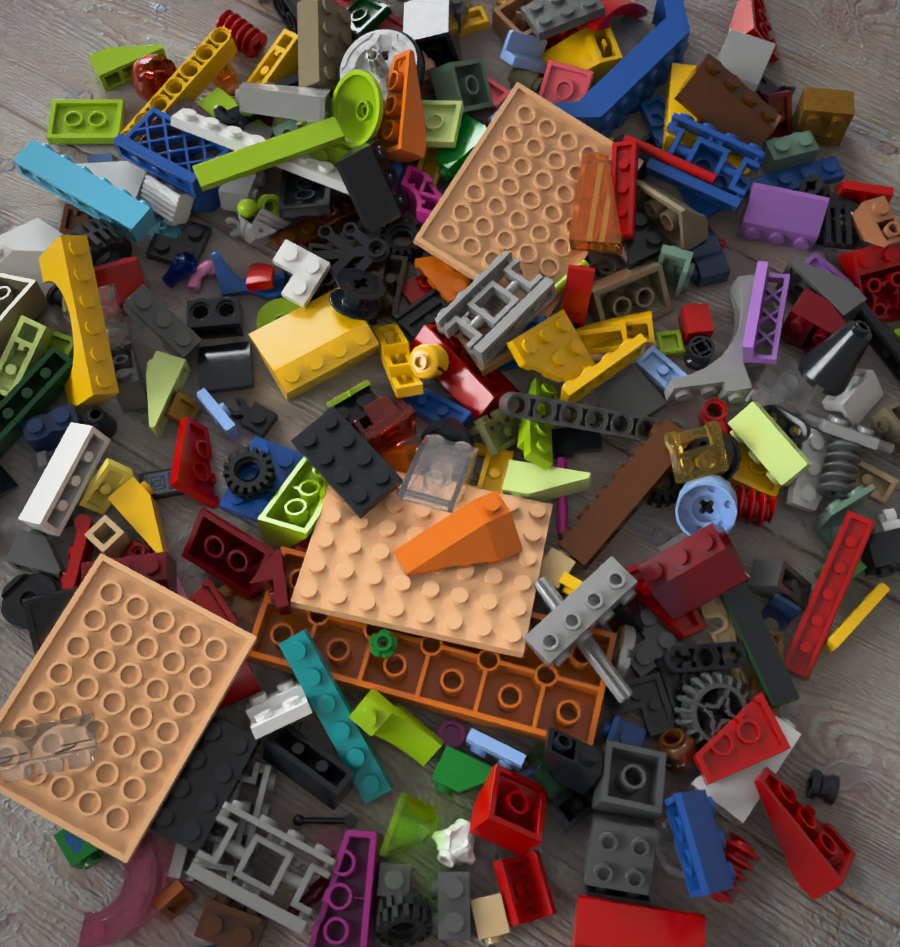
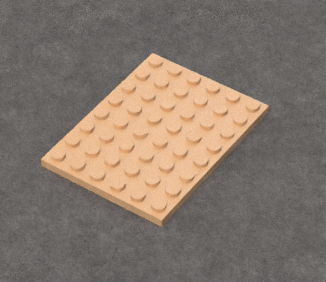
[413,82,644,318]
[290,471,553,658]
[0,553,258,864]

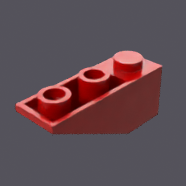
[561,264,595,329]

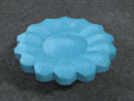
[147,216,181,241]

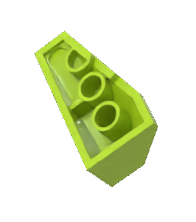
[257,456,329,548]

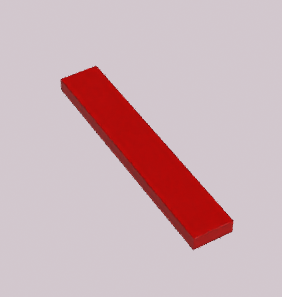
[783,511,876,680]

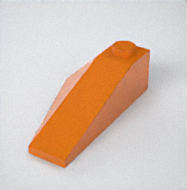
[372,49,427,162]

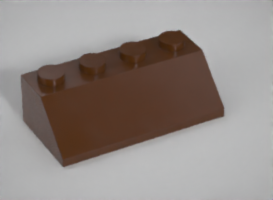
[674,54,782,158]

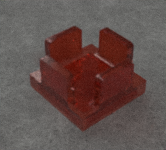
[352,395,417,454]

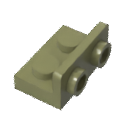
[468,406,520,457]

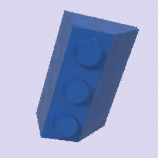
[663,789,736,898]

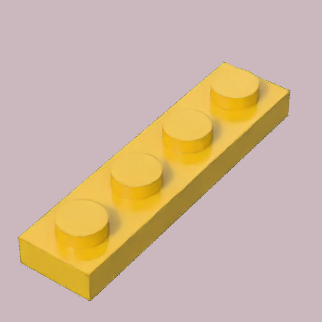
[559,333,648,410]

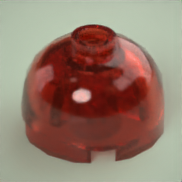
[131,54,177,101]

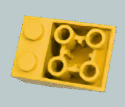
[541,27,623,83]

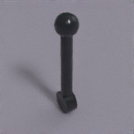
[293,814,357,828]

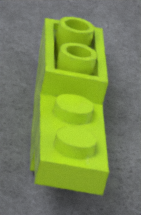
[517,377,557,471]

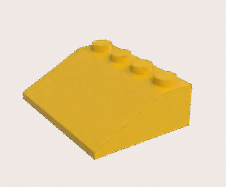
[248,287,379,402]

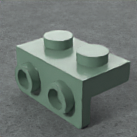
[658,244,695,300]

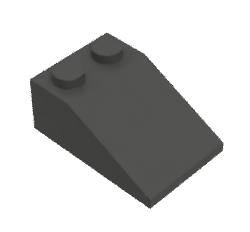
[776,258,867,323]

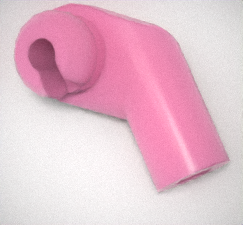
[186,260,216,293]

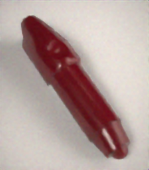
[287,877,331,916]

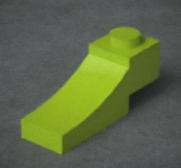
[349,688,444,767]

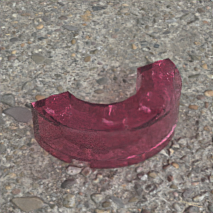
[77,831,165,947]

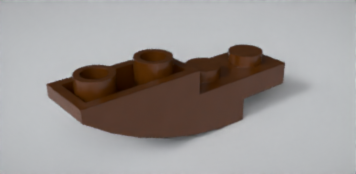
[269,194,359,252]

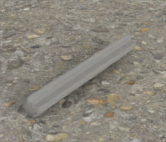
[534,576,633,703]

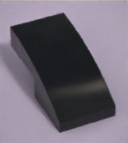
[552,424,603,459]

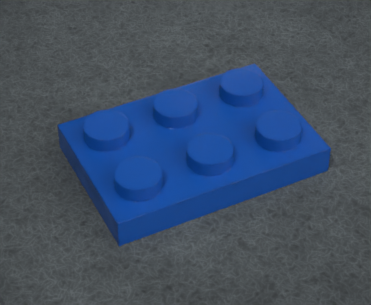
[219,436,303,524]

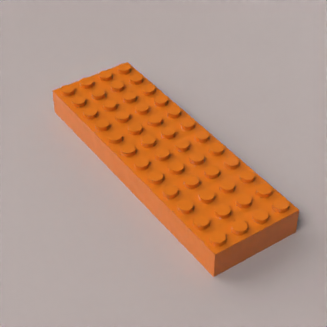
[247,546,617,746]

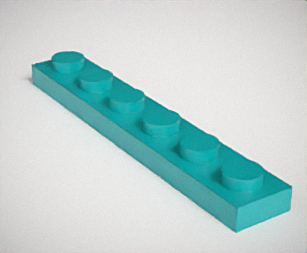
[278,628,394,804]

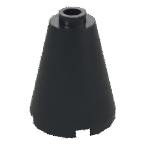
[798,320,872,396]

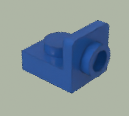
[600,714,647,747]

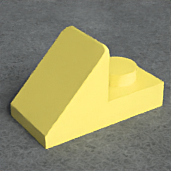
[78,458,133,515]

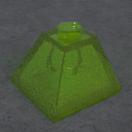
[379,792,441,861]

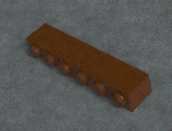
[558,418,694,570]

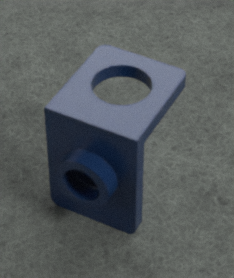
[761,594,802,644]

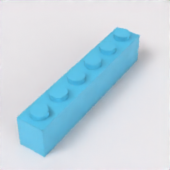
[13,139,157,243]

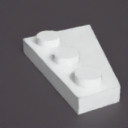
[786,428,836,512]

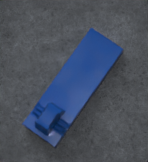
[393,387,473,428]

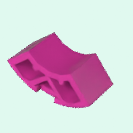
[400,165,442,227]

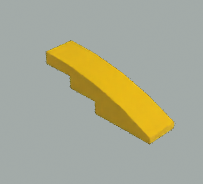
[372,323,424,398]

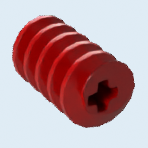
[216,9,268,58]
[729,482,777,528]
[707,832,760,905]

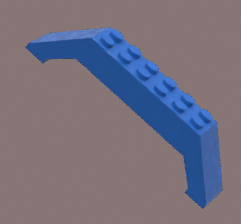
[552,0,690,138]

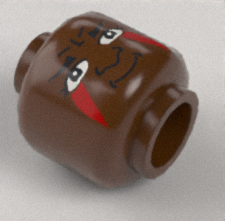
[656,728,699,774]

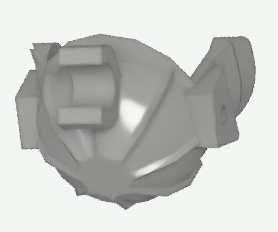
[226,203,294,246]

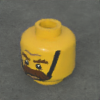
[409,344,449,379]

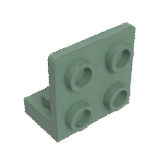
[812,484,879,552]

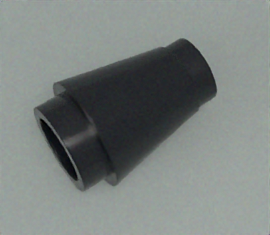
[87,407,117,438]

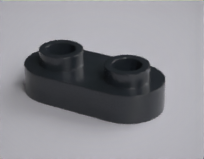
[763,404,811,445]

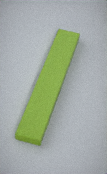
[192,116,345,191]

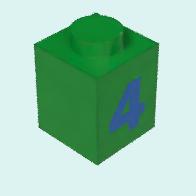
[54,829,105,870]

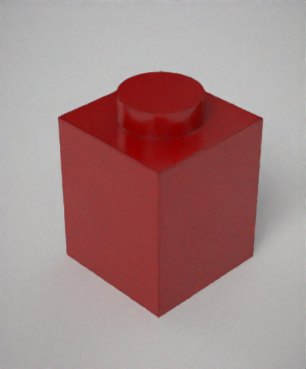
[678,303,714,346]

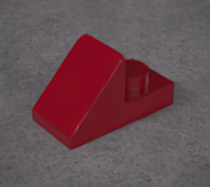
[765,90,792,140]
[250,550,292,616]

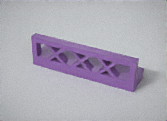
[742,261,790,364]

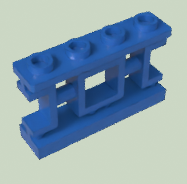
[646,113,766,214]

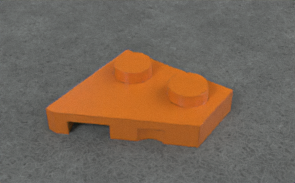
[414,256,470,304]

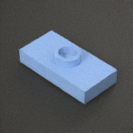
[197,388,240,441]

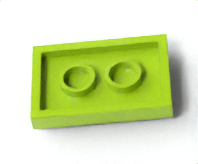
[46,99,126,144]

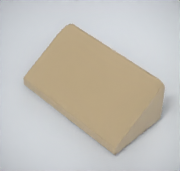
[848,460,899,504]

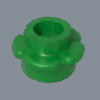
[369,629,398,659]

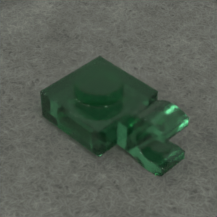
[525,742,570,799]

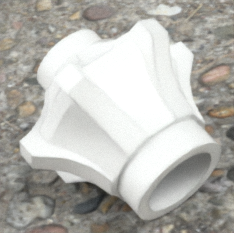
[431,819,475,868]

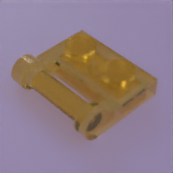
[664,420,729,483]

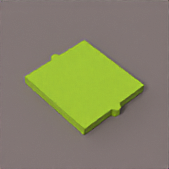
[326,380,370,407]

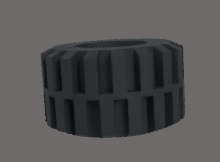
[68,218,132,266]

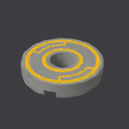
[611,624,636,679]

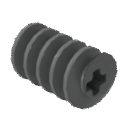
[817,438,864,500]

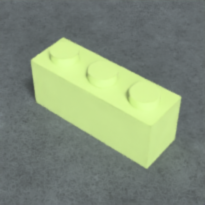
[728,401,813,486]

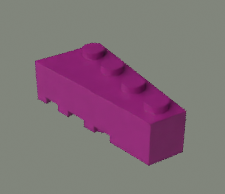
[308,830,384,947]

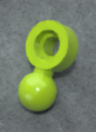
[237,194,279,219]

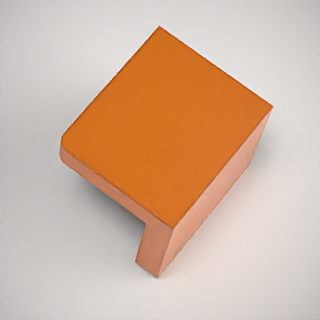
[379,444,425,475]

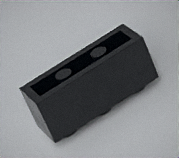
[263,724,356,811]

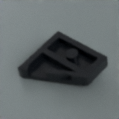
[623,209,671,270]

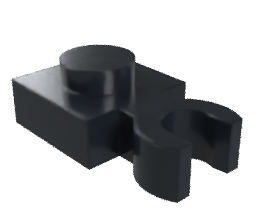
[228,397,278,439]

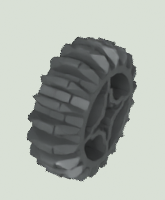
[674,672,751,750]

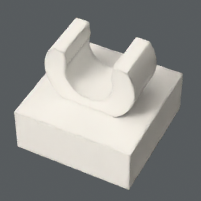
[872,508,900,534]

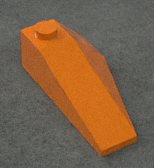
[393,490,523,576]

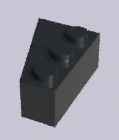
[861,528,900,578]

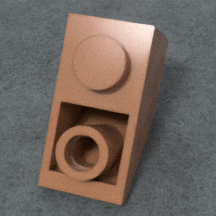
[851,196,900,248]

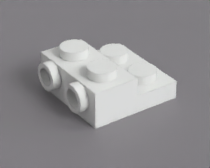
[246,679,313,739]

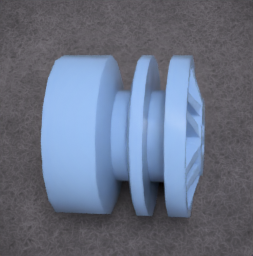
[675,473,738,536]

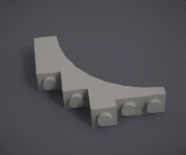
[663,275,777,404]

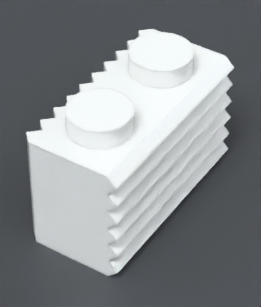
[138,174,194,226]

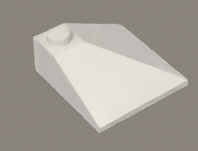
[0,218,64,308]

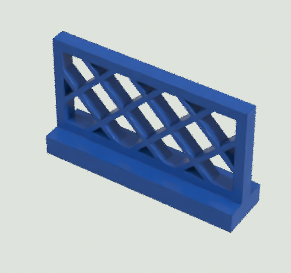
[113,107,232,199]

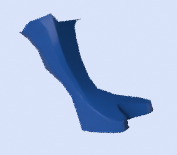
[212,251,292,301]

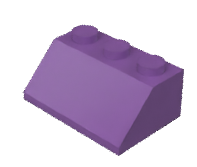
[737,182,829,251]

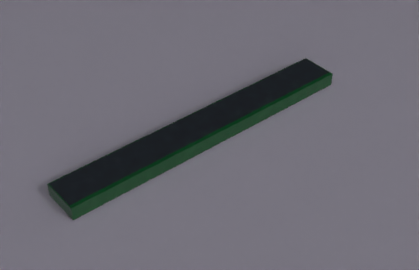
[702,500,800,709]

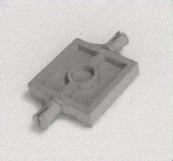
[802,413,895,455]

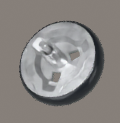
[337,28,426,102]

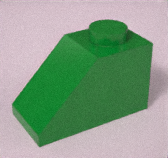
[431,745,492,797]

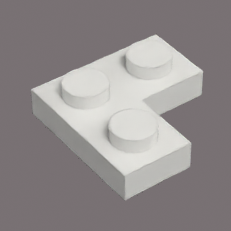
[272,239,331,309]

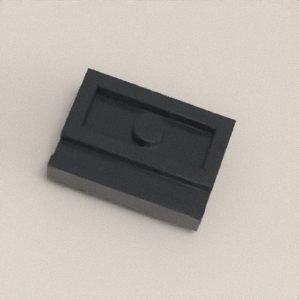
[394,289,449,341]

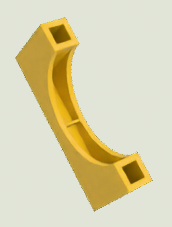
[39,235,119,410]

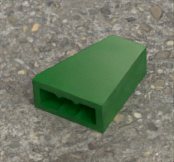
[434,113,487,182]

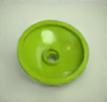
[330,70,384,148]

